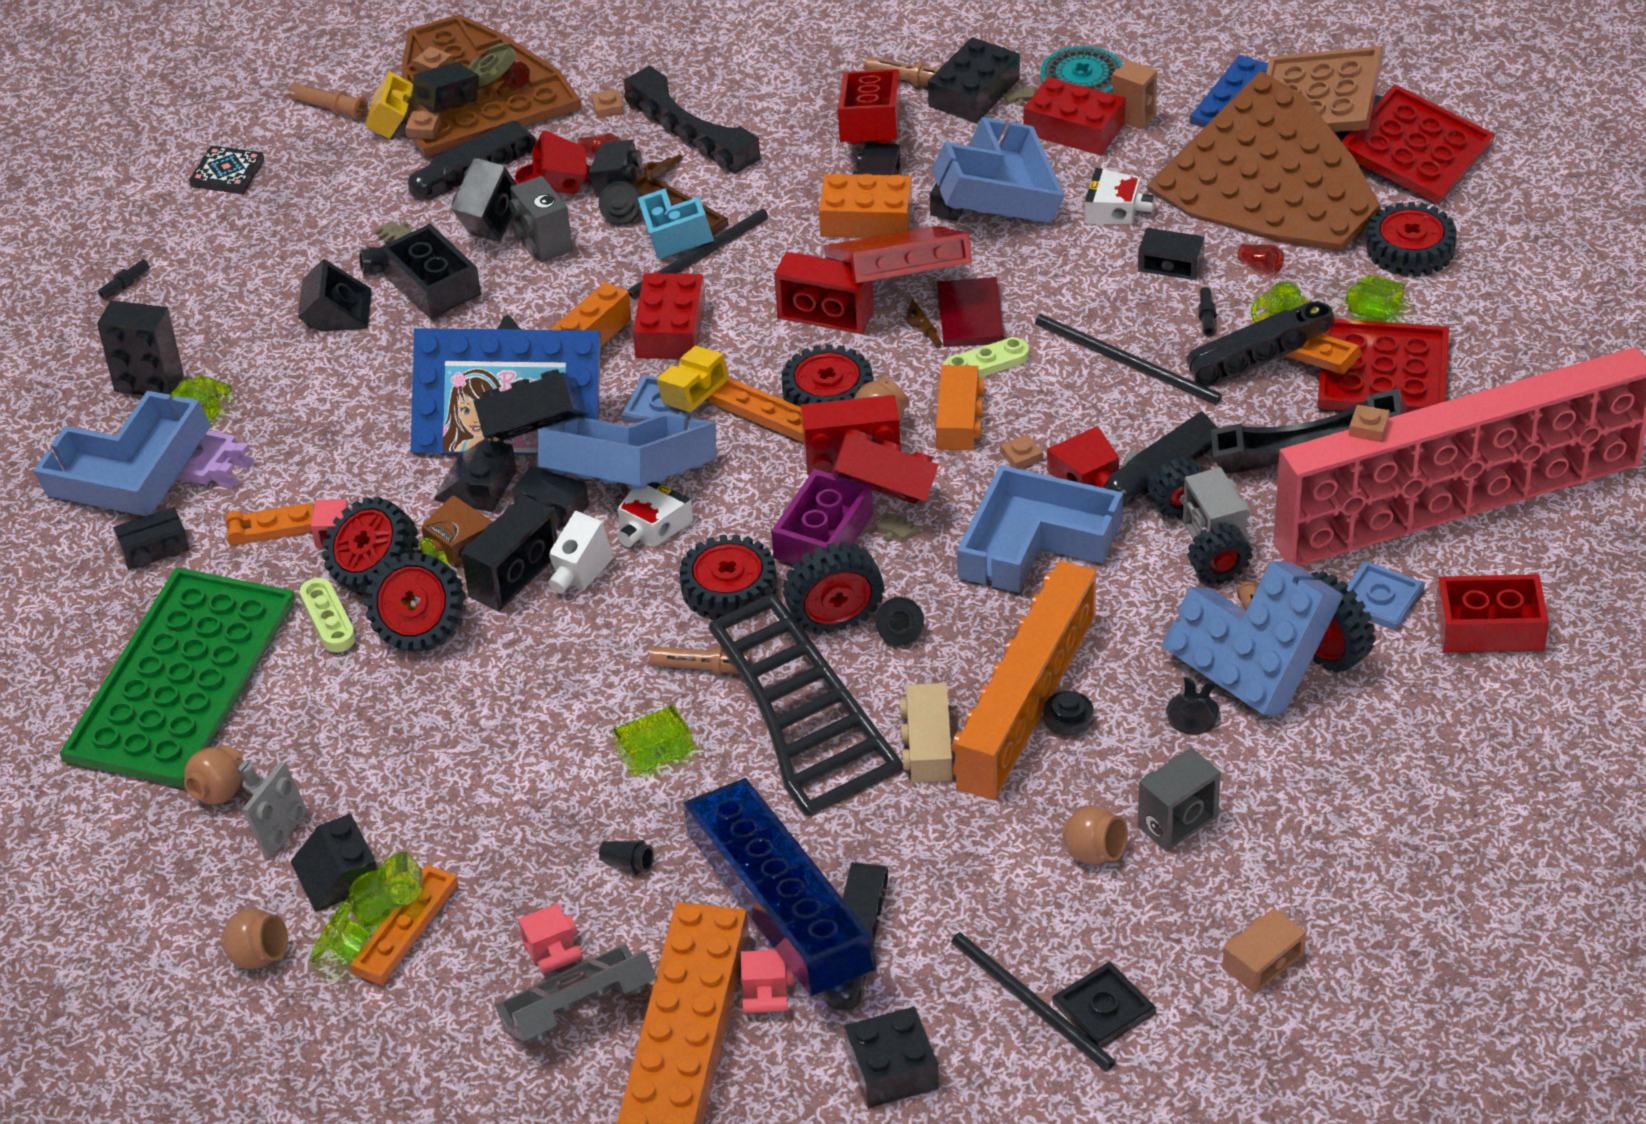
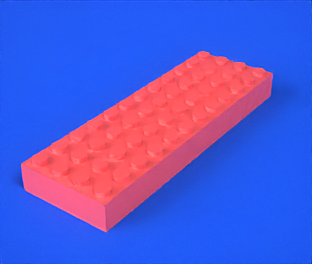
[1273,347,1646,566]

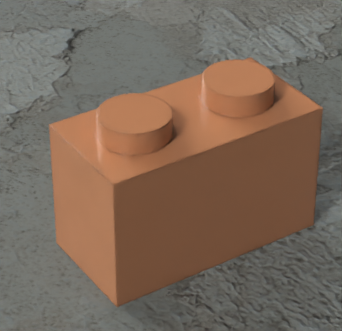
[1111,60,1157,130]
[1222,908,1307,994]

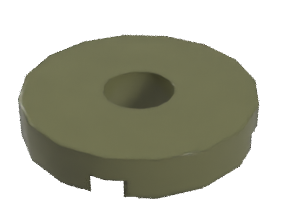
[468,43,516,87]

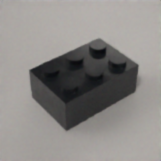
[928,37,1020,124]
[380,224,481,319]
[97,300,184,397]
[473,369,587,442]
[461,495,558,612]

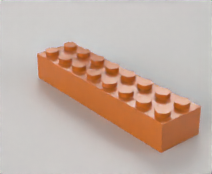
[952,560,1096,801]
[617,902,749,1124]

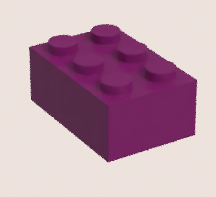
[771,469,873,564]

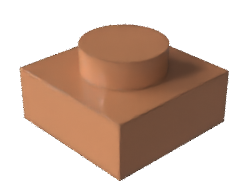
[413,46,453,72]
[591,89,624,118]
[405,111,441,139]
[1349,404,1390,442]
[1000,434,1043,469]

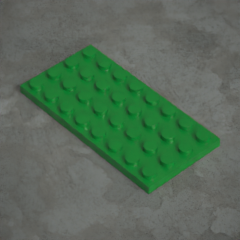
[59,567,296,788]

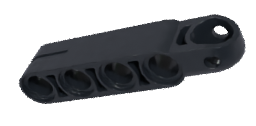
[407,121,537,199]
[1186,301,1335,387]
[1104,411,1218,506]
[824,862,888,1010]

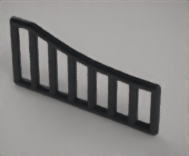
[708,594,903,816]

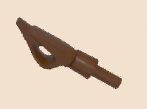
[644,154,683,183]
[906,298,942,348]

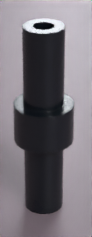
[98,259,150,300]
[1198,287,1217,336]

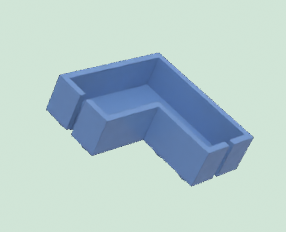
[932,117,1065,223]
[33,391,211,516]
[538,413,716,489]
[957,465,1123,593]
[1161,561,1344,715]

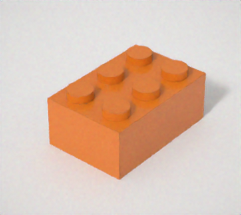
[819,173,912,238]

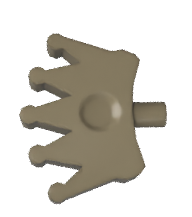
[1002,85,1036,106]
[374,221,412,244]
[877,513,920,543]

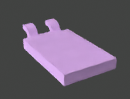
[176,431,254,489]

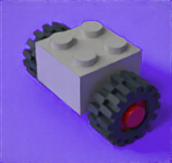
[1148,458,1253,585]

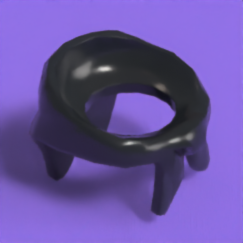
[1166,677,1219,735]

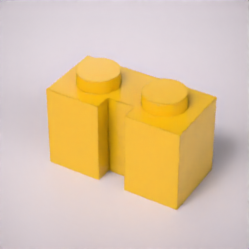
[365,71,413,139]
[656,345,730,413]

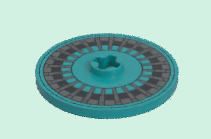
[1040,46,1123,93]

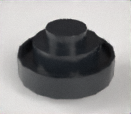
[599,182,641,225]
[876,597,924,645]
[1043,691,1094,736]

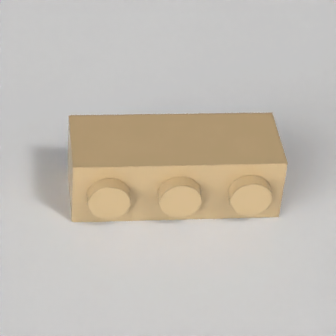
[900,683,953,783]

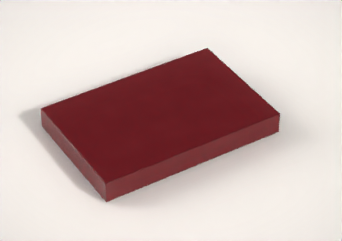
[937,277,1004,347]

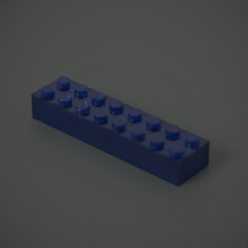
[683,777,877,997]

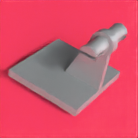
[239,761,308,859]

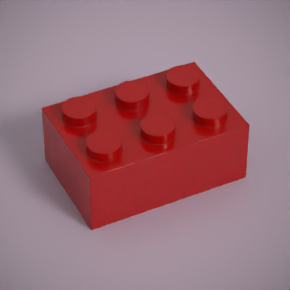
[1023,77,1125,156]
[774,251,874,335]
[633,273,706,359]
[800,395,900,475]
[831,431,939,506]
[1435,574,1549,653]

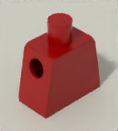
[532,130,592,194]
[1047,426,1119,488]

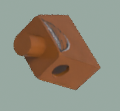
[417,495,493,567]

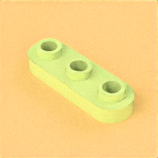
[943,337,1029,378]
[300,578,355,652]

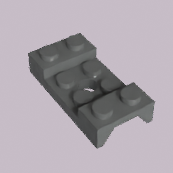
[494,944,657,1042]

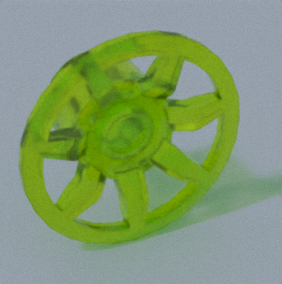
[1251,282,1317,323]
[309,896,370,964]

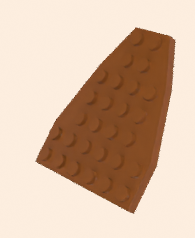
[401,14,582,158]
[1147,71,1381,251]

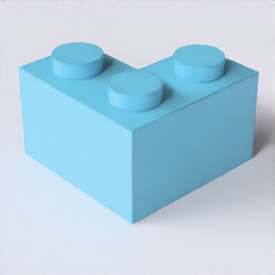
[638,189,714,259]

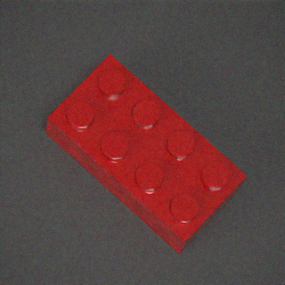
[837,69,901,145]

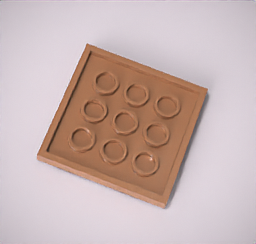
[1266,46,1384,132]

